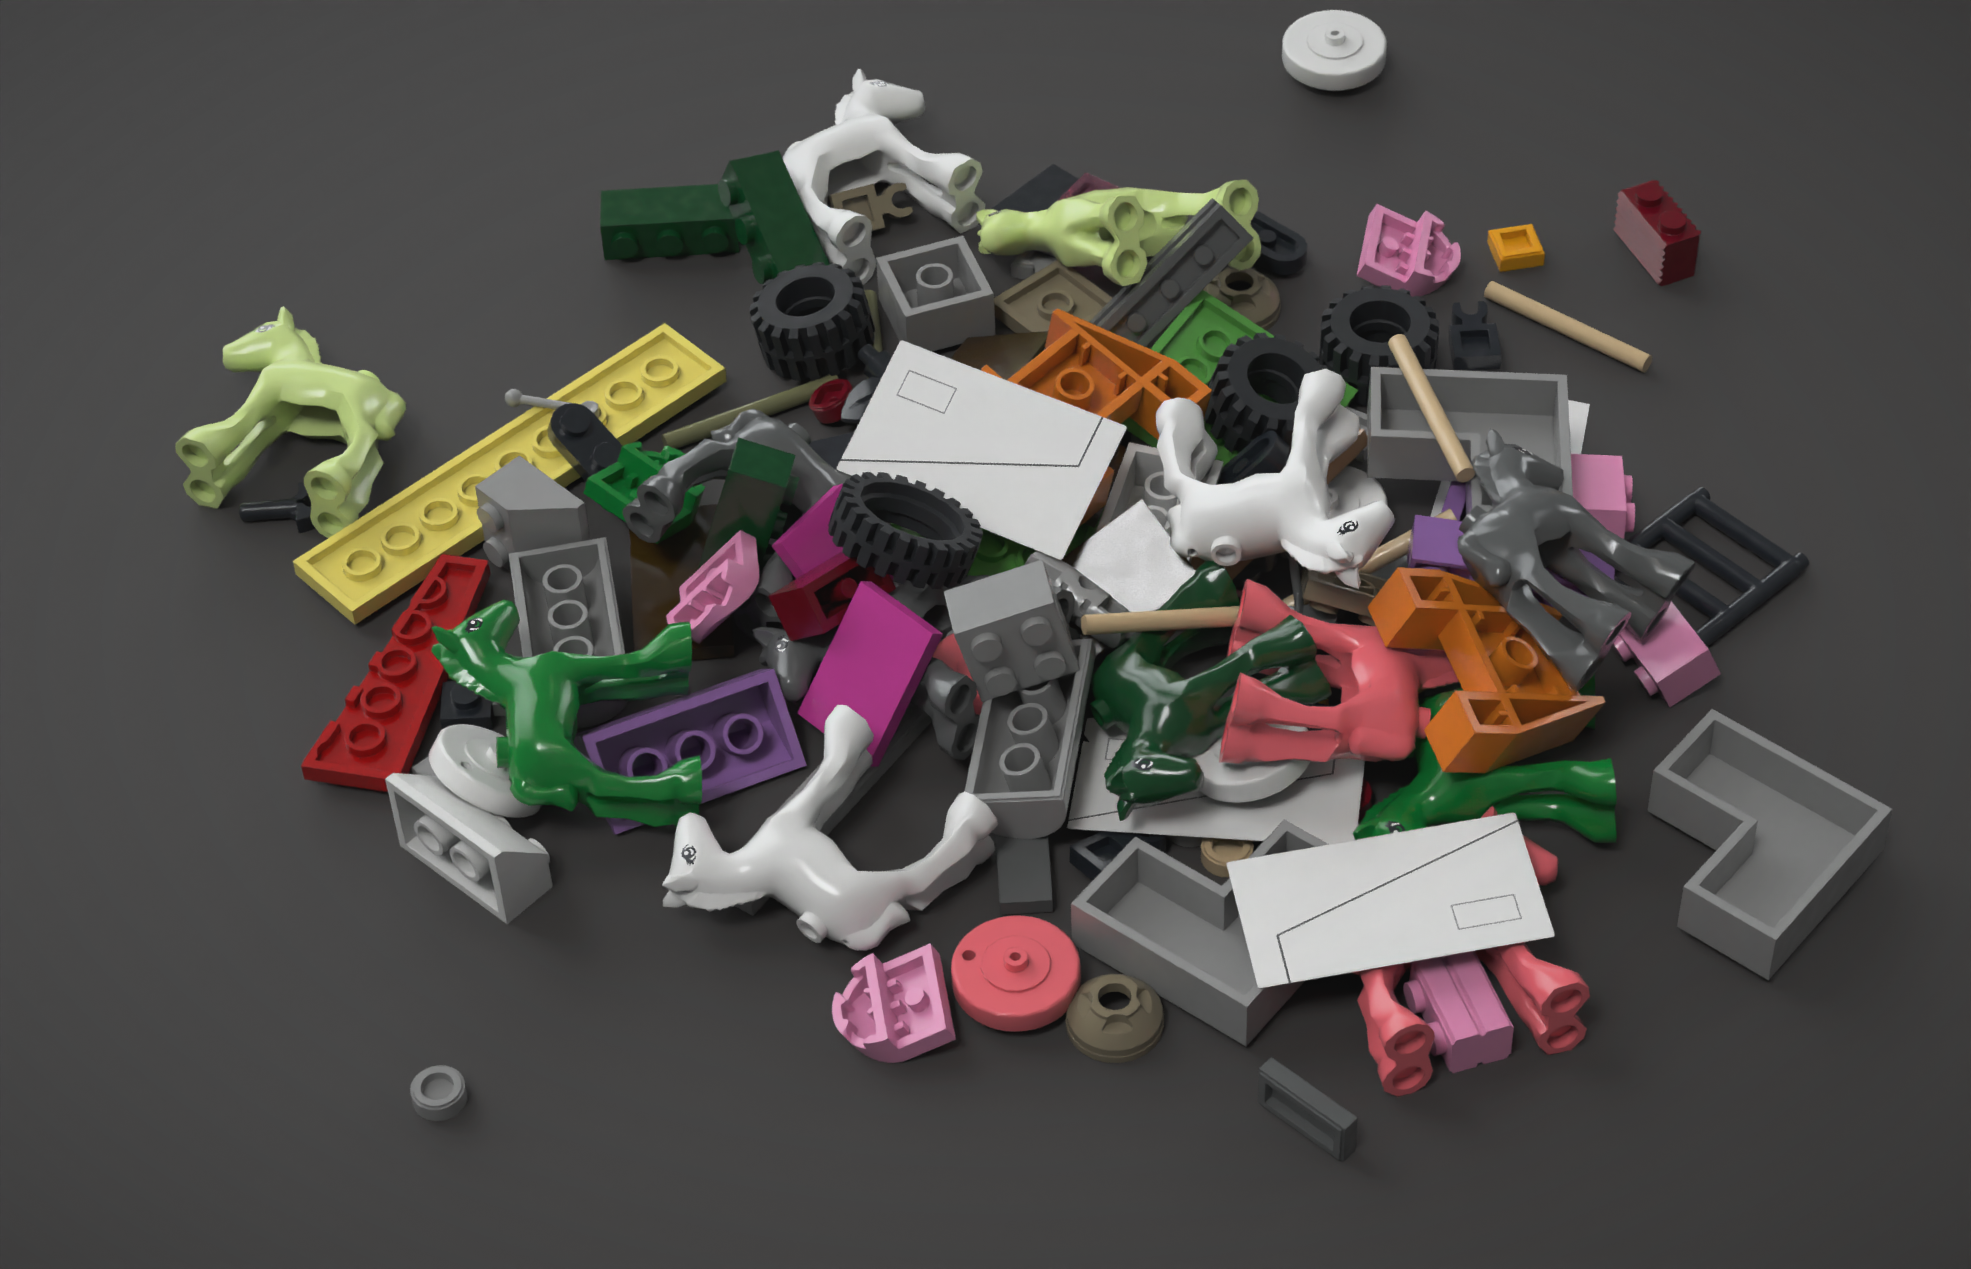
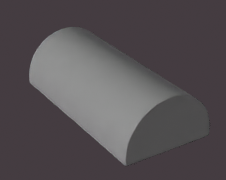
[509,537,628,729]
[964,639,1096,839]

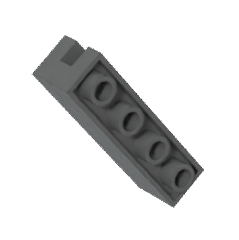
[1090,198,1253,347]

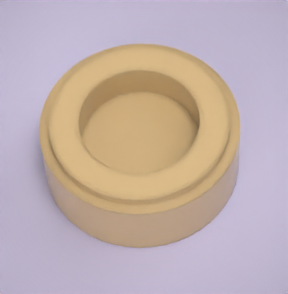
[1201,838,1254,878]

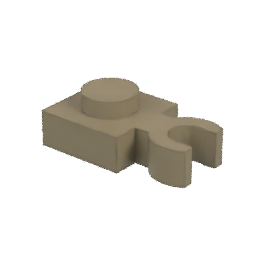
[828,183,913,231]

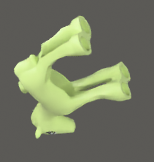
[976,180,1261,286]
[175,306,406,538]

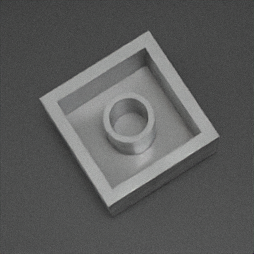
[876,236,995,352]
[944,559,1080,702]

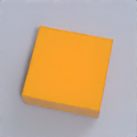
[1487,224,1545,272]

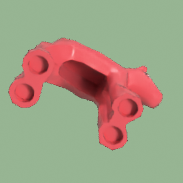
[1219,579,1459,764]
[1351,806,1590,1097]

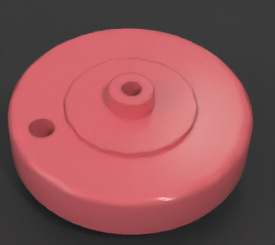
[951,915,1081,1032]

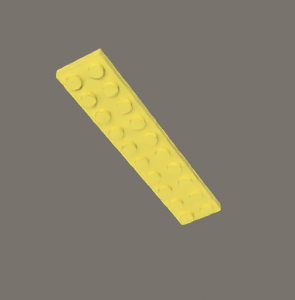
[293,323,727,625]

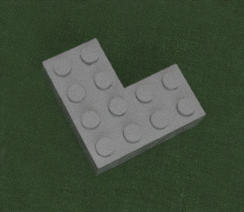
[1367,367,1573,516]
[1648,709,1893,980]
[1071,819,1329,1046]

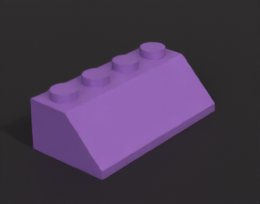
[574,669,807,834]

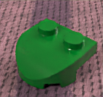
[583,442,705,544]

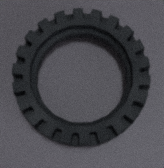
[828,472,983,589]

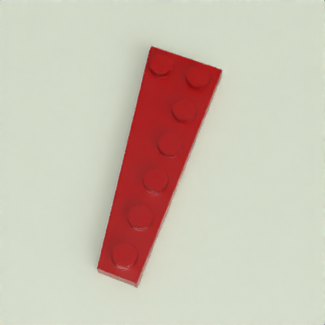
[301,554,491,792]

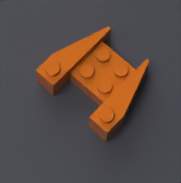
[981,308,1212,528]
[1367,567,1606,773]

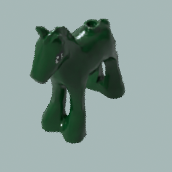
[1088,561,1332,821]

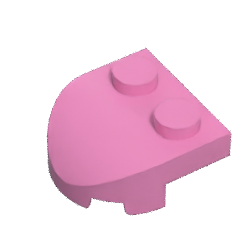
[1357,204,1461,297]
[666,530,759,644]
[832,943,956,1063]

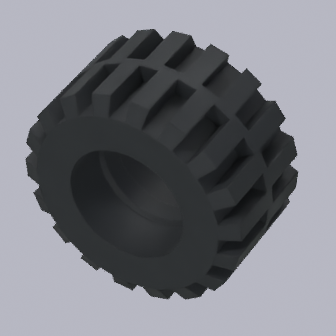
[749,262,875,381]
[1319,285,1439,406]
[1204,333,1328,458]

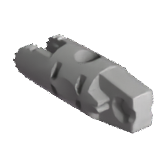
[1025,551,1136,649]

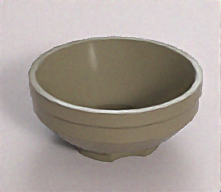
[1203,268,1281,331]
[1066,974,1164,1063]

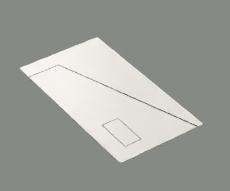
[837,340,1127,560]
[1067,718,1365,844]
[1227,812,1555,988]

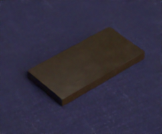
[629,504,735,660]

